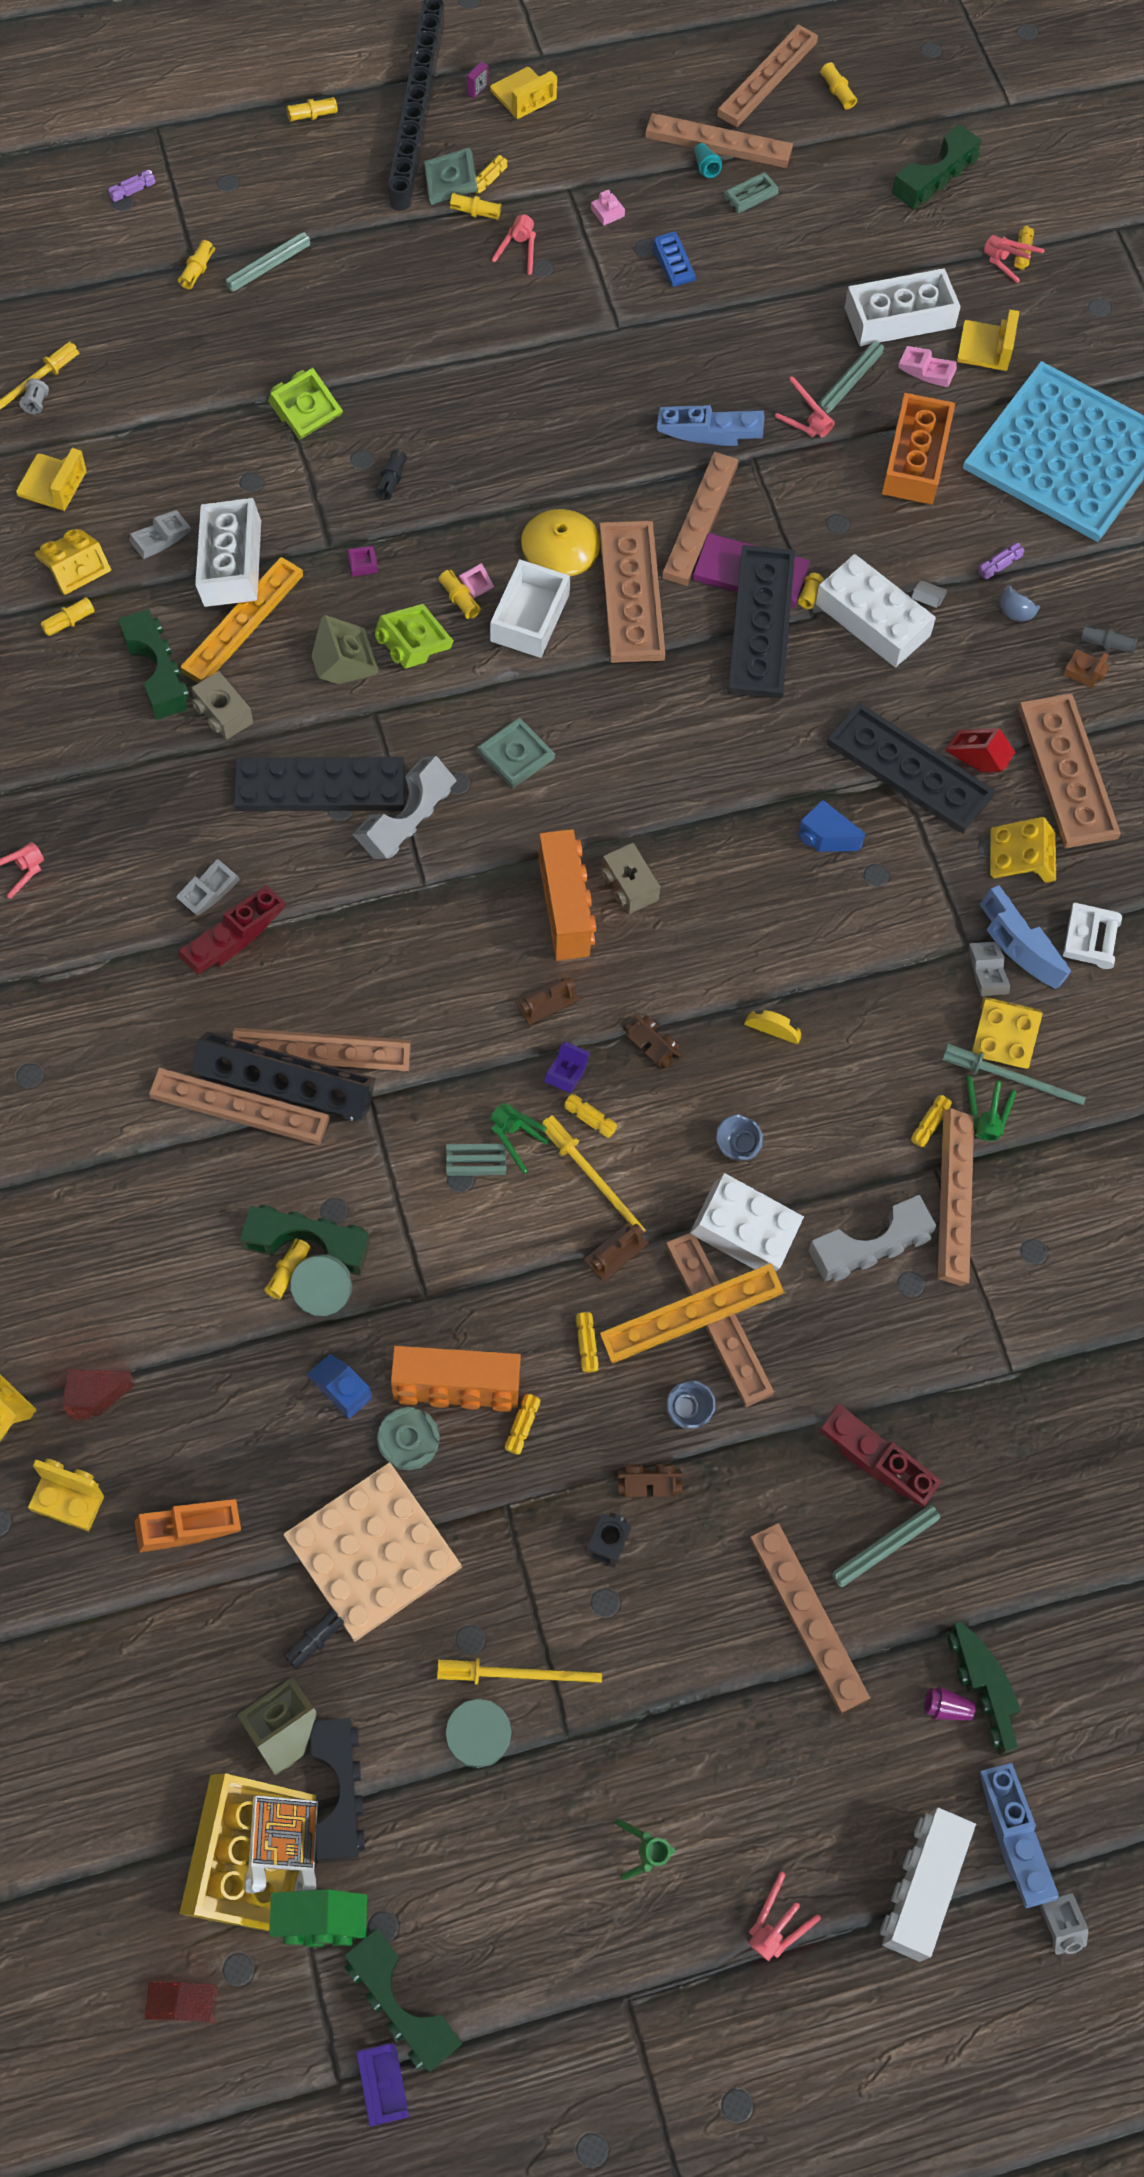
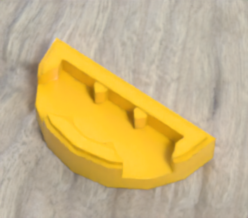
[744,1010,801,1045]

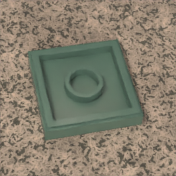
[424,148,478,205]
[477,717,555,789]

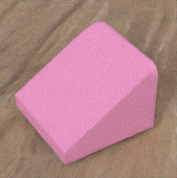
[457,563,494,599]

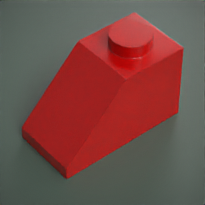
[946,728,1016,772]

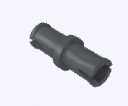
[1080,624,1138,654]

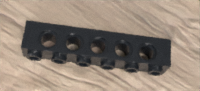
[192,1032,376,1120]

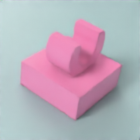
[591,189,625,226]

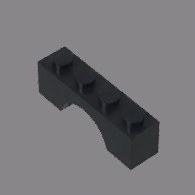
[310,1718,365,1864]

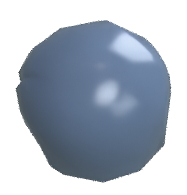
[999,585,1040,622]
[715,1114,764,1162]
[666,1380,715,1429]

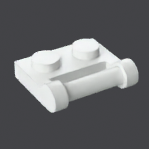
[1062,903,1122,969]

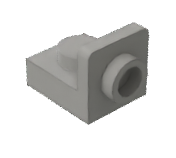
[1040,1893,1088,1955]

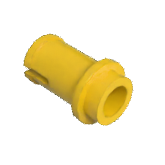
[797,573,824,609]

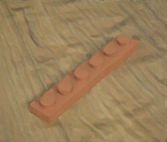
[717,24,818,127]
[646,113,793,168]
[662,452,739,586]
[233,1028,411,1071]
[149,1068,329,1146]
[938,1108,974,1286]
[666,1233,774,1407]
[749,1523,870,1714]

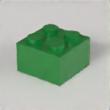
[269,1889,367,1947]

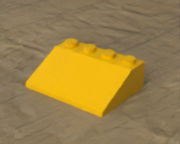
[179,1773,317,1931]

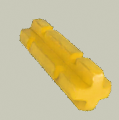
[475,155,508,194]
[1014,225,1034,270]
[564,1094,617,1138]
[911,1095,952,1147]
[576,1312,599,1373]
[505,1394,540,1455]

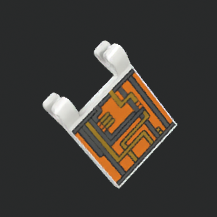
[244,1796,318,1894]

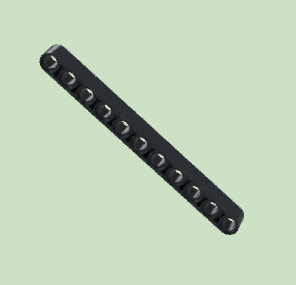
[389,0,444,211]

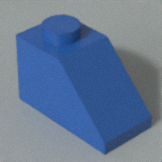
[798,800,866,852]
[307,1354,372,1419]

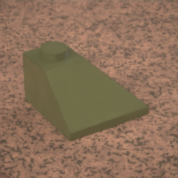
[311,615,379,684]
[237,1677,317,1775]

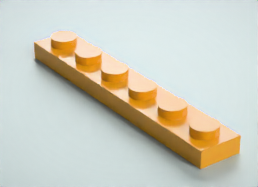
[180,557,303,683]
[600,1263,784,1364]

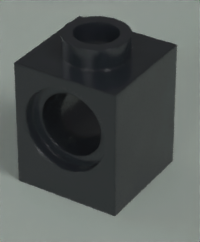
[586,1513,632,1568]

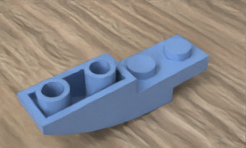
[657,405,765,446]
[979,885,1072,989]
[980,1763,1059,1909]

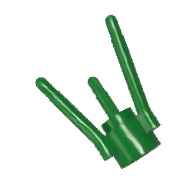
[967,1075,1017,1141]
[490,1103,549,1174]
[615,1819,675,1880]

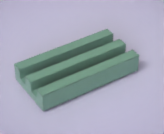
[724,172,779,213]
[446,1144,506,1176]

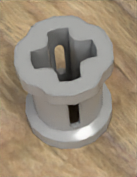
[19,379,49,415]

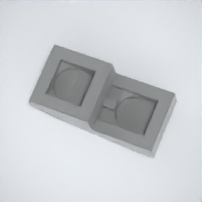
[129,510,191,559]
[912,580,947,608]
[176,859,240,916]
[969,942,1010,996]

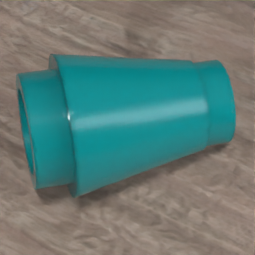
[694,143,722,178]

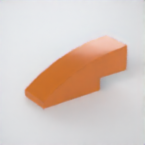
[134,1499,241,1553]

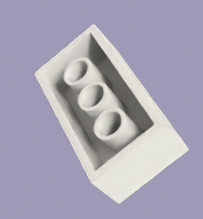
[844,268,961,346]
[195,498,261,607]
[815,554,936,668]
[880,1807,976,1962]

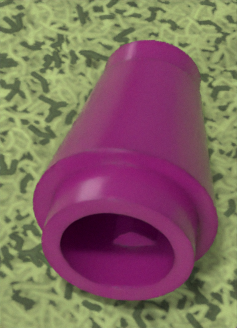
[924,1686,975,1721]

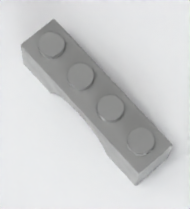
[353,756,457,859]
[808,1195,936,1282]

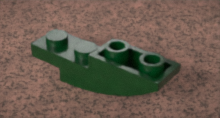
[947,1622,1021,1755]

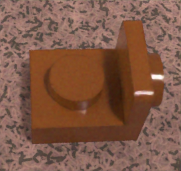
[1063,649,1110,688]

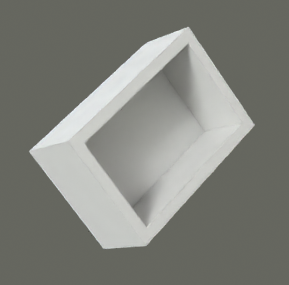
[490,559,570,658]
[689,1173,804,1272]

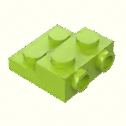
[268,368,343,440]
[375,604,453,669]

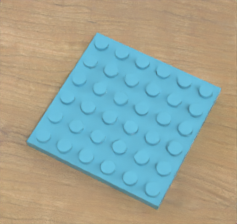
[963,361,1144,542]

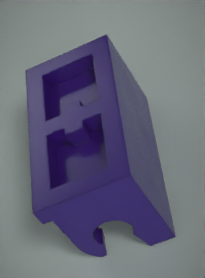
[357,2043,409,2126]

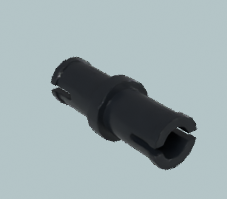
[375,449,407,500]
[283,1608,345,1670]

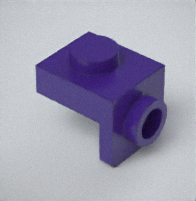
[544,1042,590,1093]

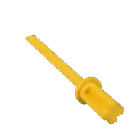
[0,341,80,410]
[542,1115,646,1232]
[437,1658,602,1685]

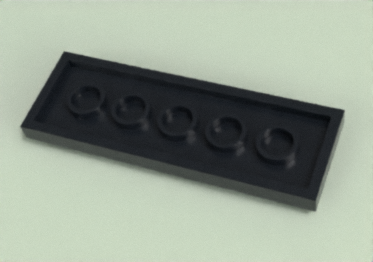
[728,545,795,698]
[827,702,996,834]
[234,757,404,811]

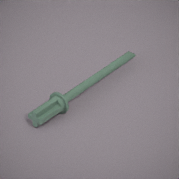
[942,1044,1086,1105]

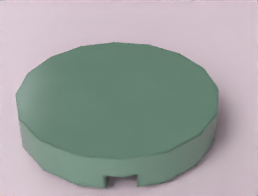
[291,1254,352,1316]
[377,1407,440,1471]
[446,1699,512,1768]

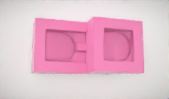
[898,346,957,387]

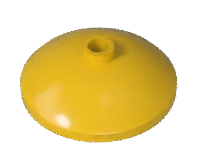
[521,509,601,577]

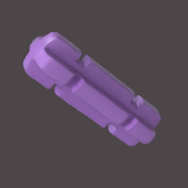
[108,170,155,202]
[978,542,1024,579]

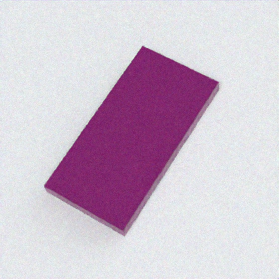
[693,533,810,608]

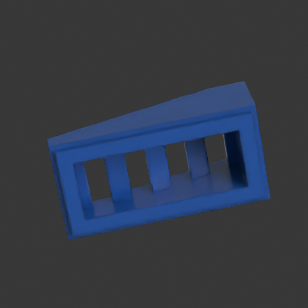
[652,231,696,287]

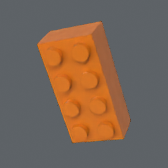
[882,393,956,505]
[539,829,596,961]
[391,1346,521,1412]

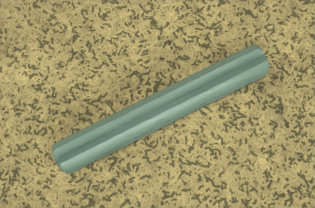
[225,232,311,292]
[819,341,884,414]
[832,1505,940,1587]

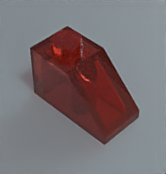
[63,1369,135,1420]
[145,1982,218,2024]

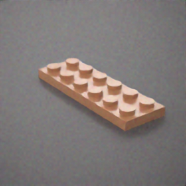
[599,521,665,663]
[1018,694,1121,848]

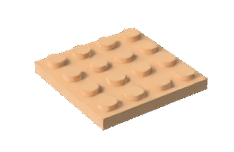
[283,1462,462,1642]

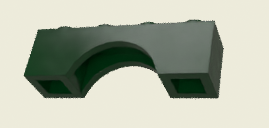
[892,124,982,210]
[118,609,190,720]
[240,1205,370,1276]
[344,1928,463,2072]

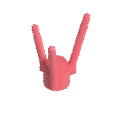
[492,214,536,275]
[984,235,1044,283]
[775,376,835,438]
[0,842,44,899]
[748,1872,821,1961]

